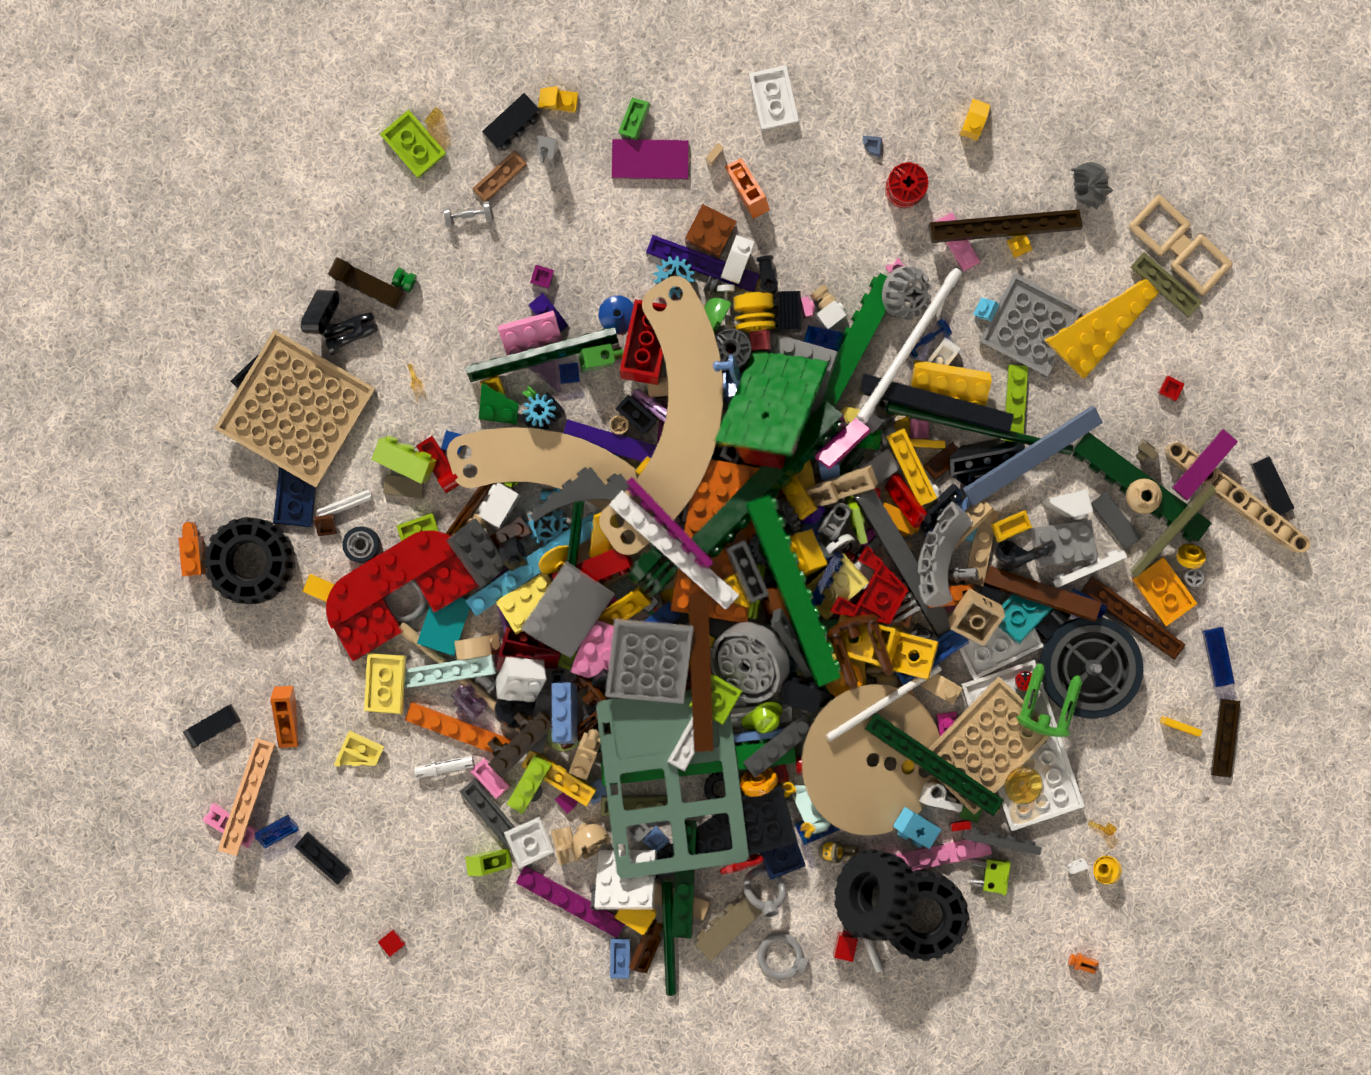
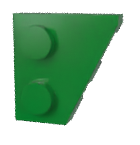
[479,382,519,424]

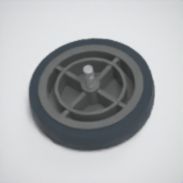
[1040,617,1143,719]

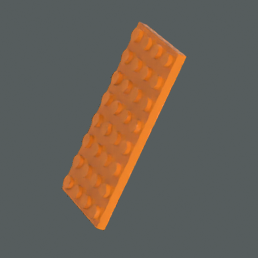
[670,459,760,623]

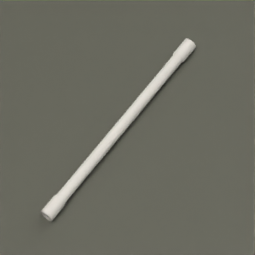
[856,268,962,423]

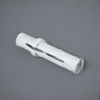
[414,755,474,779]

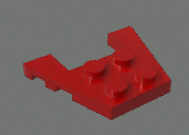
[829,545,908,624]

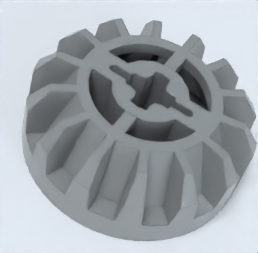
[882,266,932,320]

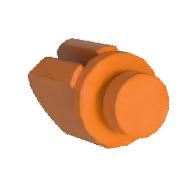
[1068,953,1099,974]

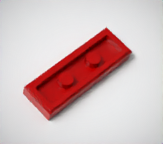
[885,473,927,528]

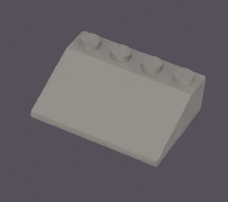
[521,561,615,658]

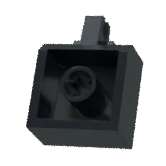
[778,674,836,712]

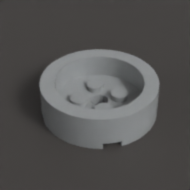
[710,622,790,703]

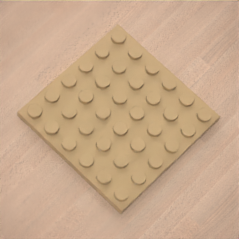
[214,329,375,488]

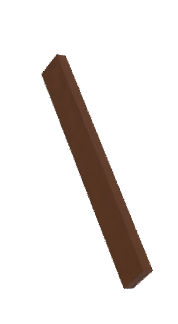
[688,594,714,752]

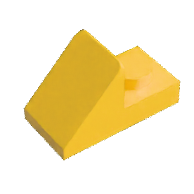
[538,86,578,113]

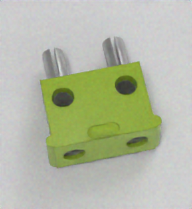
[970,858,1011,896]

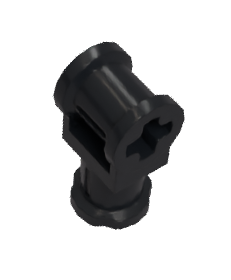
[756,255,778,294]

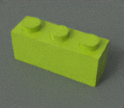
[371,436,437,484]

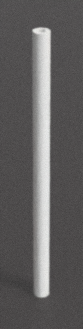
[826,664,941,741]

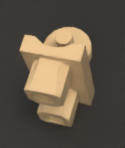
[551,826,579,865]

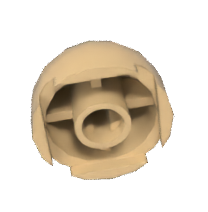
[572,823,611,860]

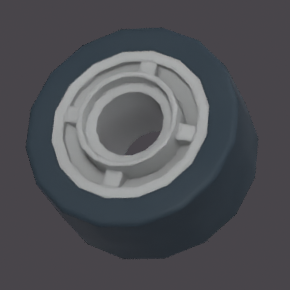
[342,526,381,563]

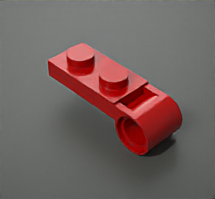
[416,436,459,494]

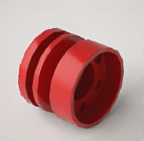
[885,162,929,209]

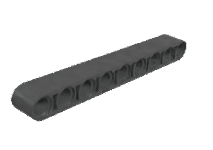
[853,489,951,638]

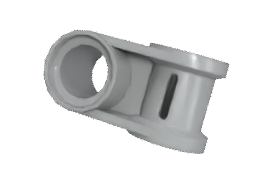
[817,503,850,541]

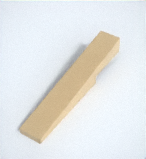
[775,465,878,507]

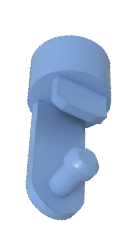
[713,355,742,405]

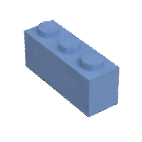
[552,682,578,745]

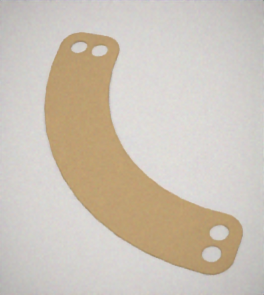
[599,276,723,555]
[447,427,680,590]

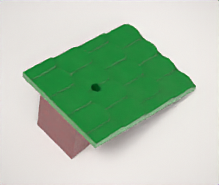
[715,351,829,469]

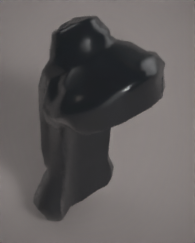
[993,541,1056,572]

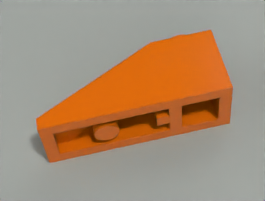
[725,158,770,219]
[270,686,298,748]

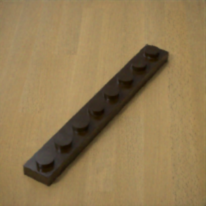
[928,209,1083,243]

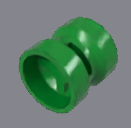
[391,267,417,293]

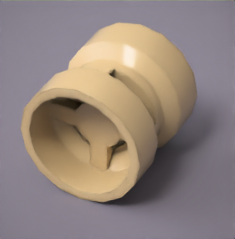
[810,284,836,310]
[610,415,629,435]

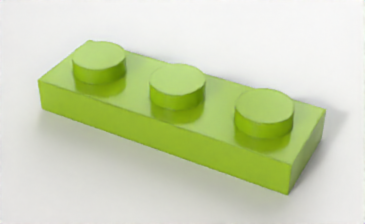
[506,754,552,815]

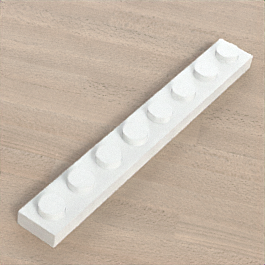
[609,491,739,610]

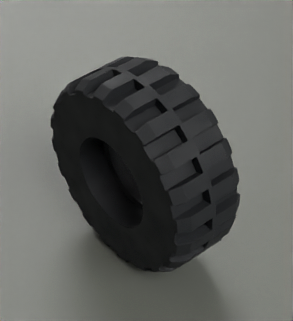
[204,517,295,604]
[834,849,918,941]
[889,870,969,961]

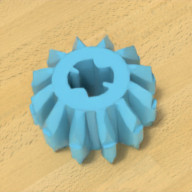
[523,394,556,427]

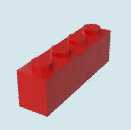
[551,549,633,583]

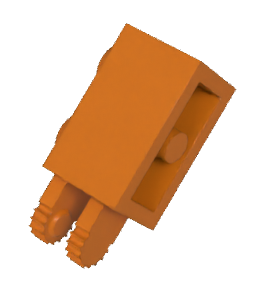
[178,521,207,576]

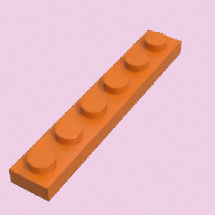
[405,702,512,753]

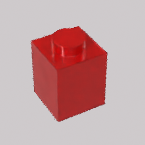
[833,930,858,962]

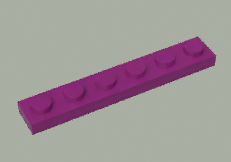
[626,477,713,570]
[516,866,625,938]

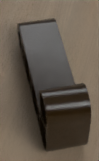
[328,257,407,311]

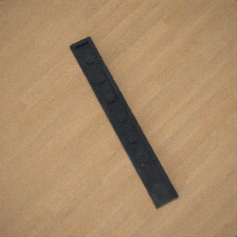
[859,374,1014,434]

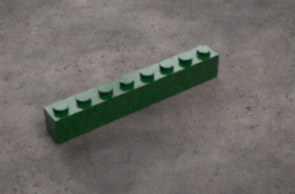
[1072,432,1212,543]

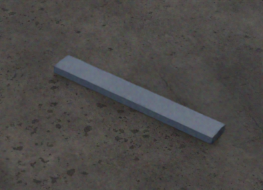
[963,406,1103,506]

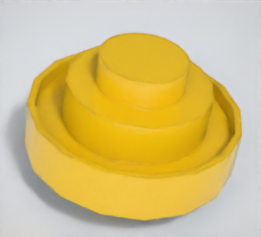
[1176,544,1206,569]
[1093,856,1122,885]

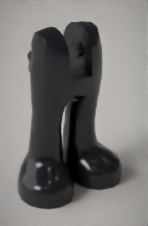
[323,312,378,356]

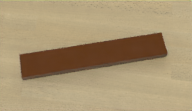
[983,566,1101,622]
[1081,576,1186,660]

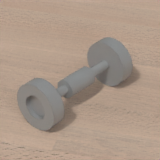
[443,201,492,227]

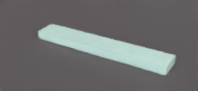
[405,655,497,689]

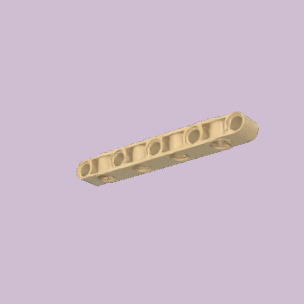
[1164,442,1310,553]

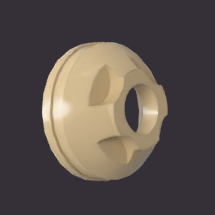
[1126,479,1162,514]

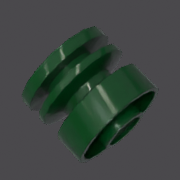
[627,546,678,598]

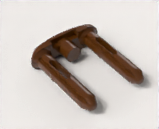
[826,615,894,689]
[560,674,608,749]

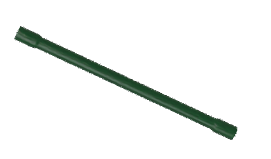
[886,402,1073,456]

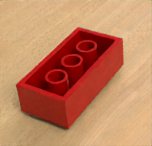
[620,299,667,385]

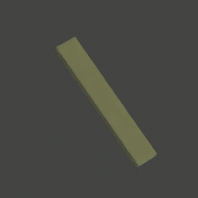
[1131,482,1216,577]

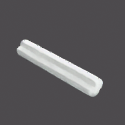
[317,490,373,516]

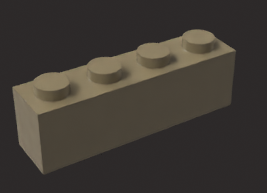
[695,889,763,961]

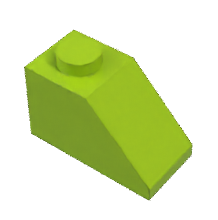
[465,848,512,876]

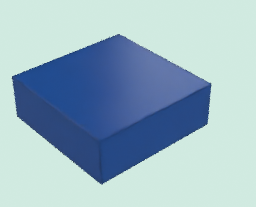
[441,430,462,454]

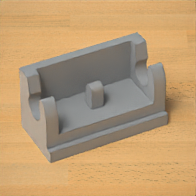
[537,135,559,168]

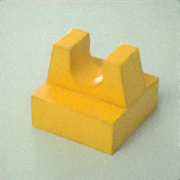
[1006,235,1033,259]

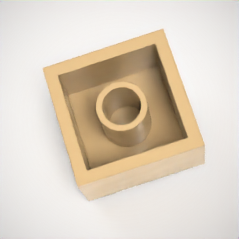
[948,588,1005,646]

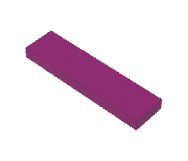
[1171,429,1238,500]

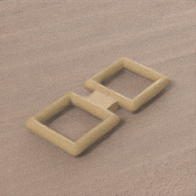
[1129,195,1233,296]

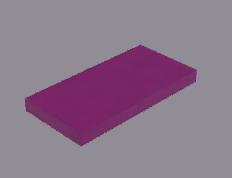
[611,139,689,180]

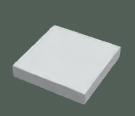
[504,816,554,869]

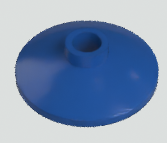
[598,295,634,333]

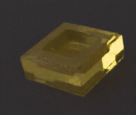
[424,107,444,130]

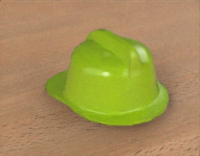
[741,702,783,734]

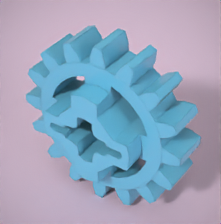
[653,256,695,298]
[527,504,568,545]

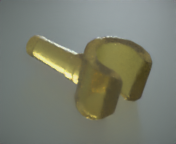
[407,363,423,390]
[1088,820,1117,835]

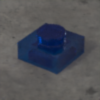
[559,363,580,384]

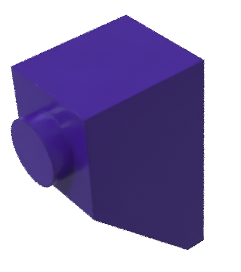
[528,293,569,332]

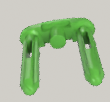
[1016,663,1082,737]

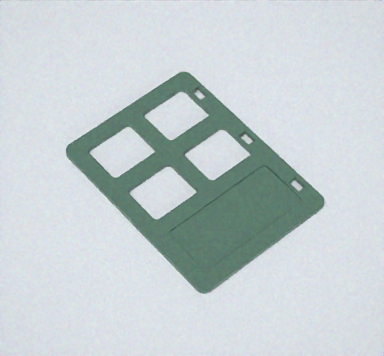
[596,689,749,879]

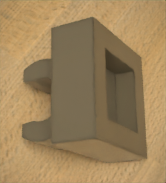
[1136,438,1158,463]

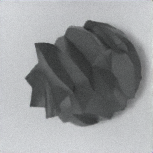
[1071,162,1114,210]

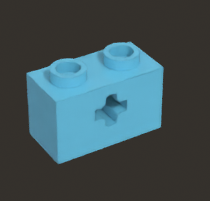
[893,807,942,849]

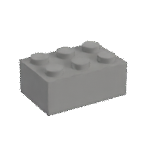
[1030,520,1097,567]

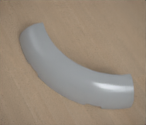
[918,501,973,607]

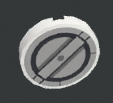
[826,534,856,554]

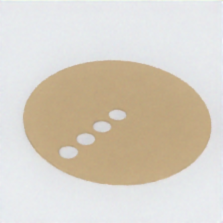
[802,684,940,835]

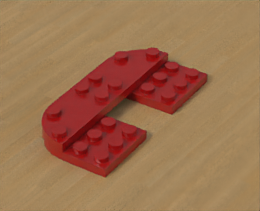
[326,530,479,662]

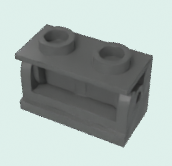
[860,399,898,433]

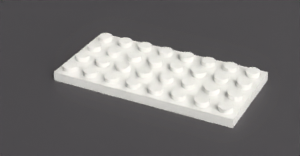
[961,660,1085,831]

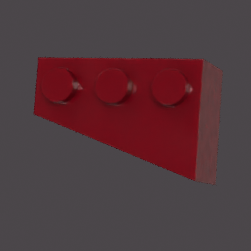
[496,627,561,671]

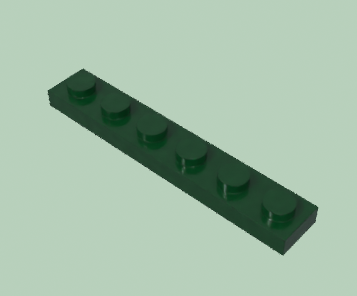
[672,820,698,939]

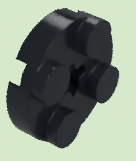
[494,699,534,729]

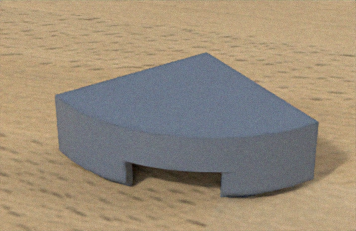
[862,136,882,157]

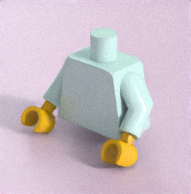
[783,782,831,838]

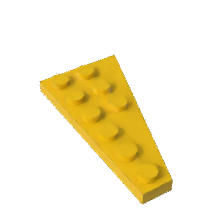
[1044,279,1159,379]

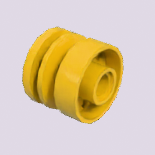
[733,292,775,333]

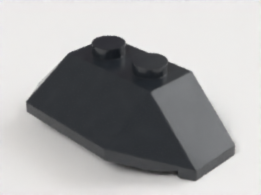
[949,439,1025,486]

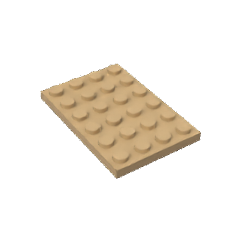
[929,676,1051,815]

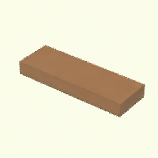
[472,150,527,202]

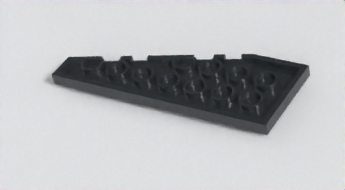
[655,785,798,880]

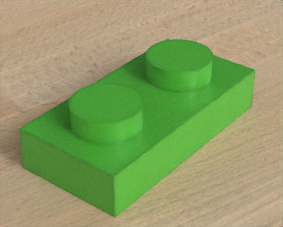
[618,97,651,140]

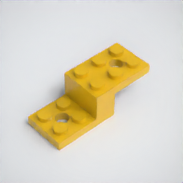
[832,615,939,680]

